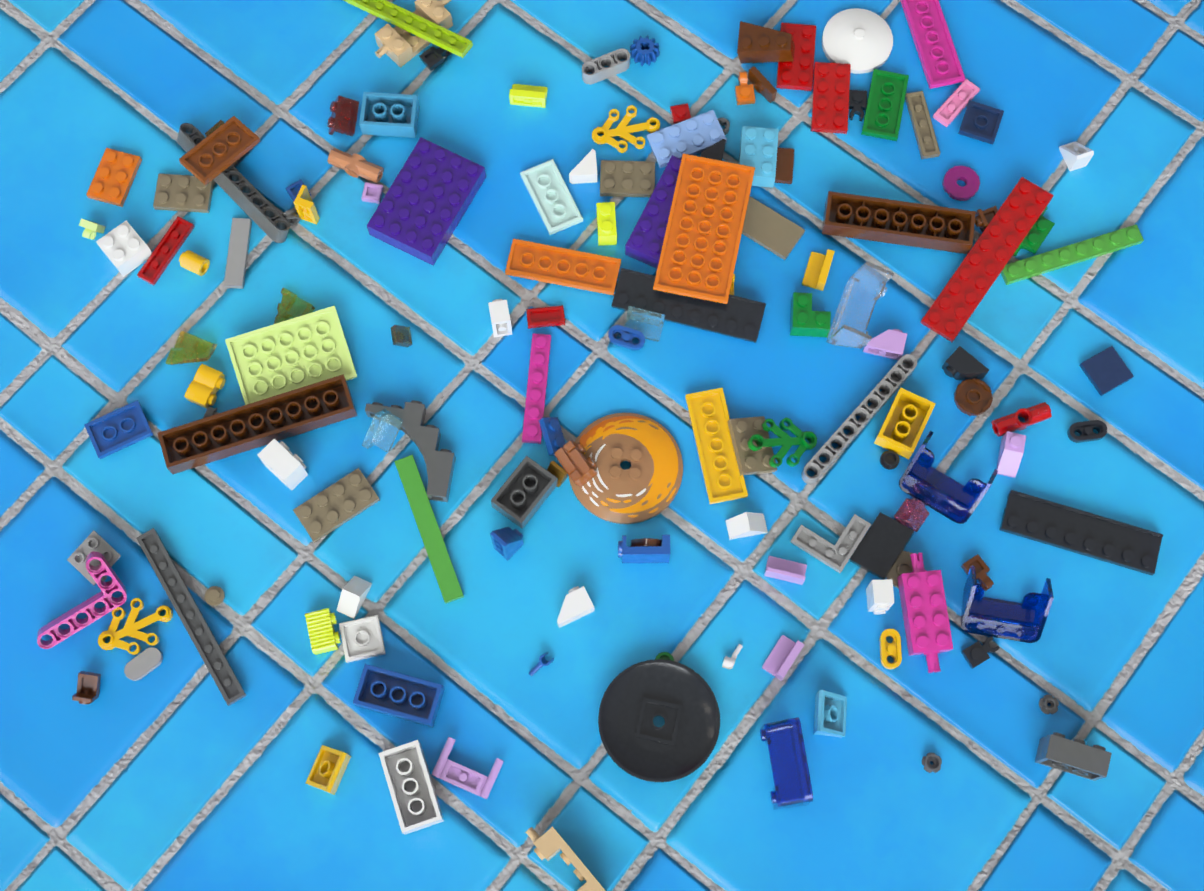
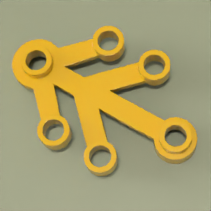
[592,105,660,153]
[98,598,173,655]

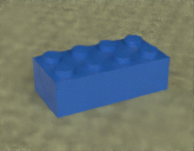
[353,664,445,728]

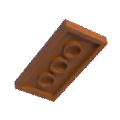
[179,116,260,185]

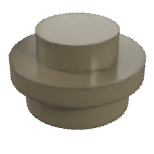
[204,586,225,606]

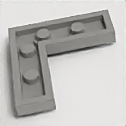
[790,514,871,573]

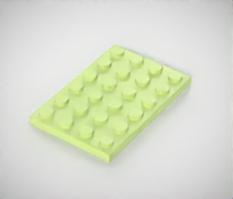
[225,306,358,405]

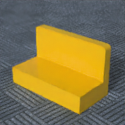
[294,185,320,225]
[802,249,835,291]

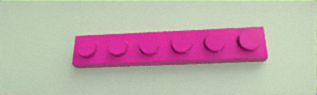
[522,333,551,444]

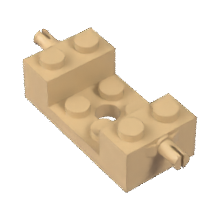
[374,0,453,68]
[525,826,606,891]

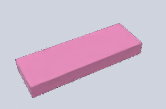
[933,79,980,128]

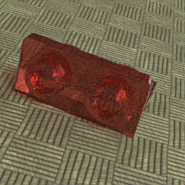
[327,96,359,136]

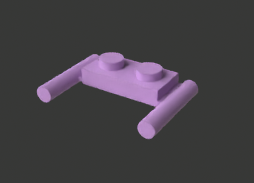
[431,737,504,799]

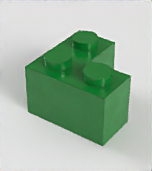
[790,292,831,337]

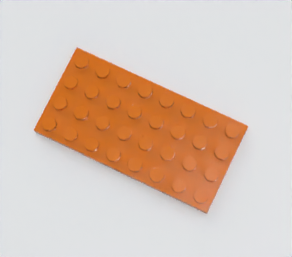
[653,154,755,304]

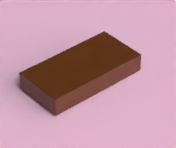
[774,147,795,184]

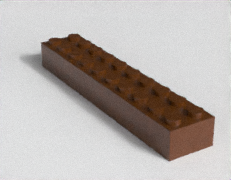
[157,374,358,474]

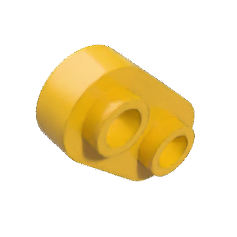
[879,629,902,670]

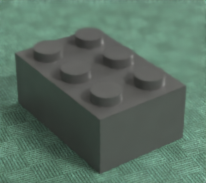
[491,456,558,529]
[1035,732,1112,781]

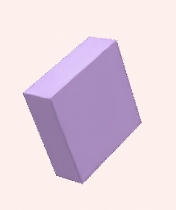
[361,182,384,204]

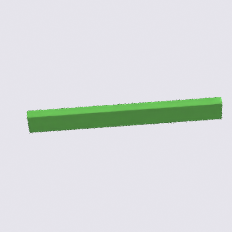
[394,455,464,604]

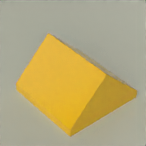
[306,745,351,795]

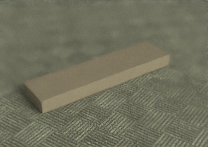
[905,91,940,159]

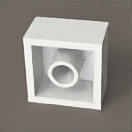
[96,220,152,277]
[257,439,308,491]

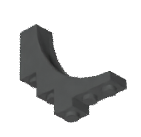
[365,400,456,502]

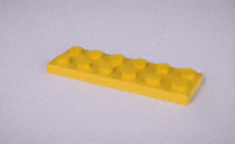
[685,388,748,504]

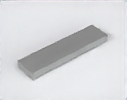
[224,218,252,289]

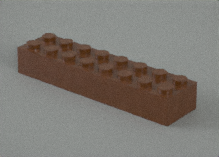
[822,191,976,254]

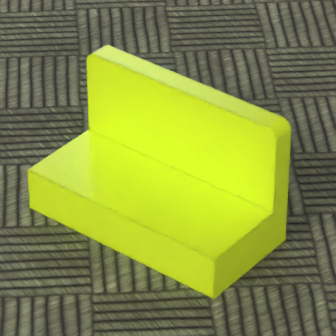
[509,84,548,108]

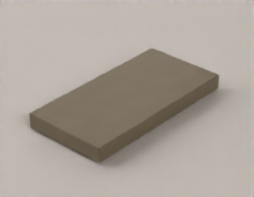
[742,196,805,260]

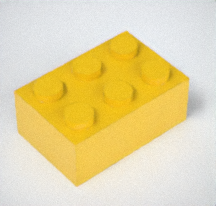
[874,387,936,459]

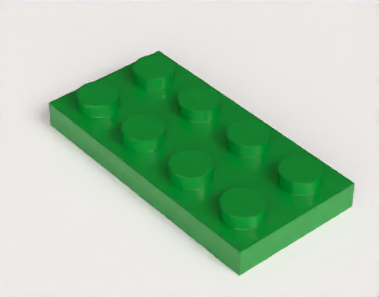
[861,69,909,141]

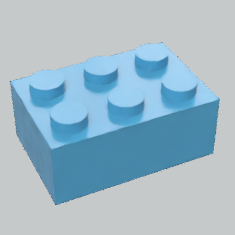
[359,92,420,138]

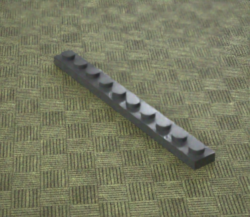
[136,528,247,706]

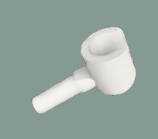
[722,644,743,669]

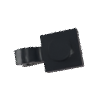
[419,46,451,71]

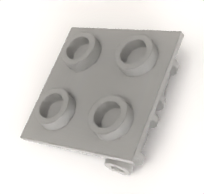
[67,530,121,585]

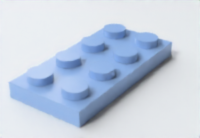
[646,110,727,168]

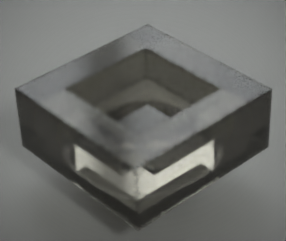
[391,325,412,347]

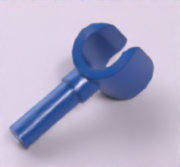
[529,652,554,676]

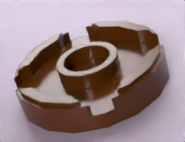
[954,378,993,416]

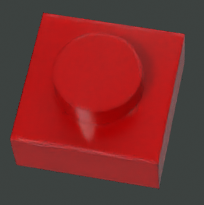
[670,103,691,125]

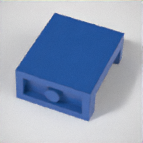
[618,535,670,563]

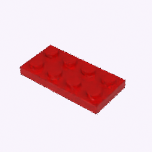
[776,23,816,91]
[811,62,851,134]

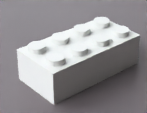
[378,740,444,835]

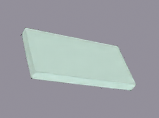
[520,159,583,235]

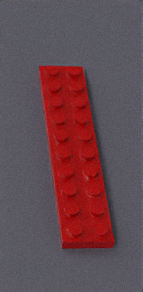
[921,177,1054,343]

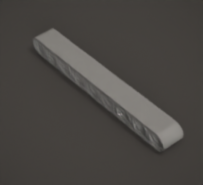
[801,354,917,484]

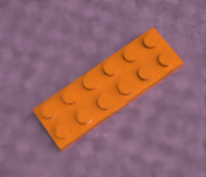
[505,239,621,296]

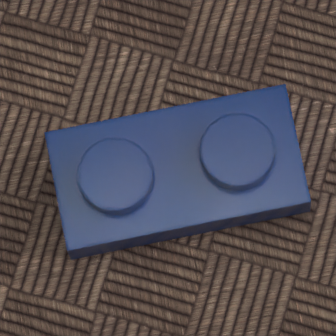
[539,417,566,456]

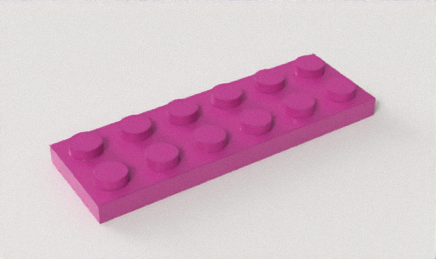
[900,0,965,89]

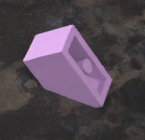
[863,329,907,361]
[996,431,1026,478]

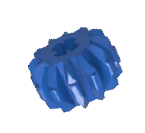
[630,35,660,66]

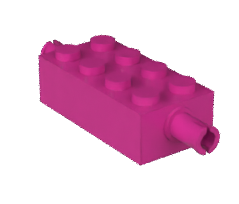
[897,553,953,673]

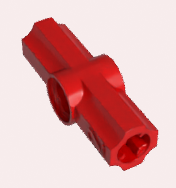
[991,402,1052,437]

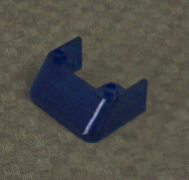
[899,431,998,524]
[960,566,1054,643]
[760,717,813,810]

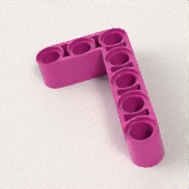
[37,552,127,649]

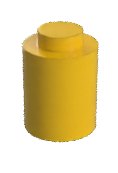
[179,250,210,276]

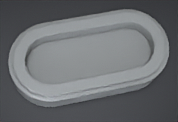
[124,647,163,681]

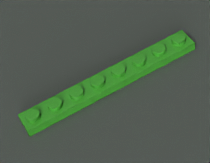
[1001,224,1144,285]

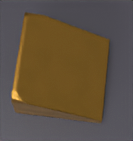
[547,461,567,487]

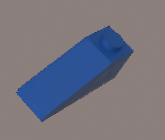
[490,527,524,561]

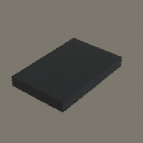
[850,512,914,580]

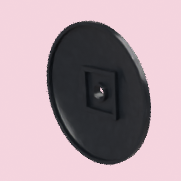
[598,659,720,783]

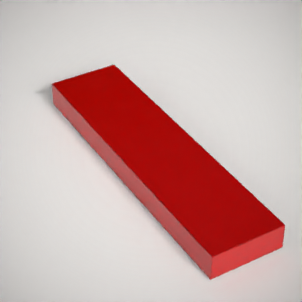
[137,216,195,285]

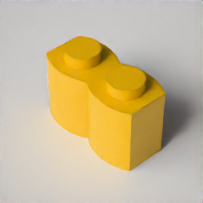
[184,364,226,409]

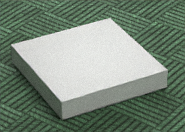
[339,615,386,663]

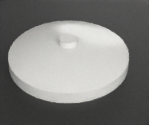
[822,8,893,74]

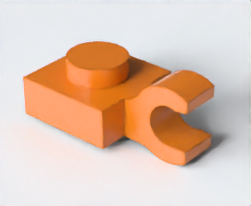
[735,72,755,105]

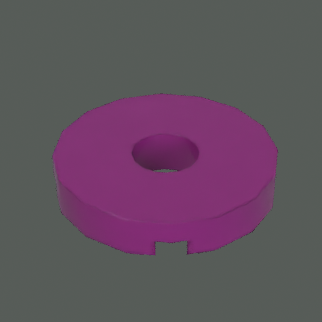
[943,165,980,201]

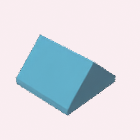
[814,690,847,737]

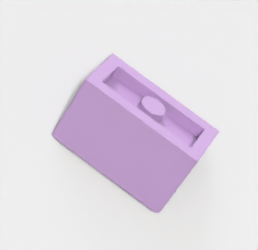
[764,556,807,585]
[762,635,805,681]

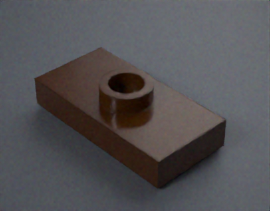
[748,66,777,103]

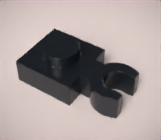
[849,90,867,121]
[961,637,1000,669]

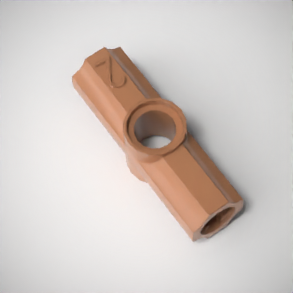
[327,148,384,183]

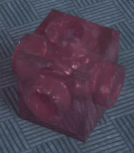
[894,498,930,532]

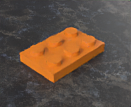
[86,148,142,207]

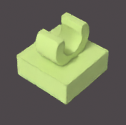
[79,219,105,240]

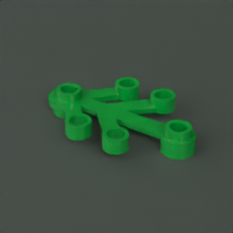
[748,418,817,468]

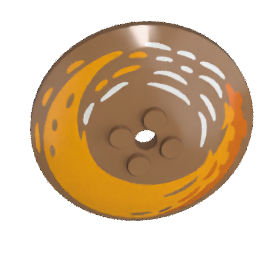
[569,413,683,524]

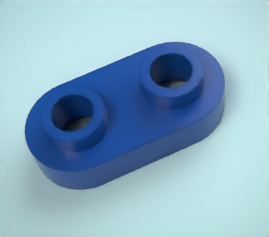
[608,325,645,350]

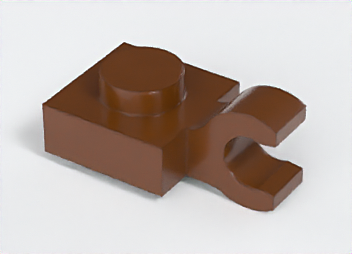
[961,554,994,591]

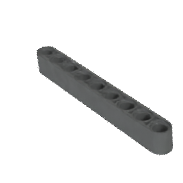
[177,123,290,243]

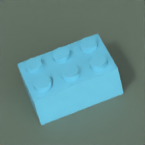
[739,126,779,188]

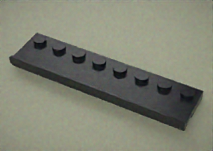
[612,268,766,343]
[999,490,1163,575]

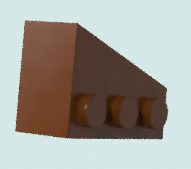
[737,21,795,63]

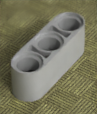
[582,48,630,85]

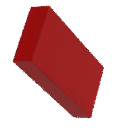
[526,305,565,329]

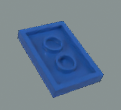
[84,400,154,459]

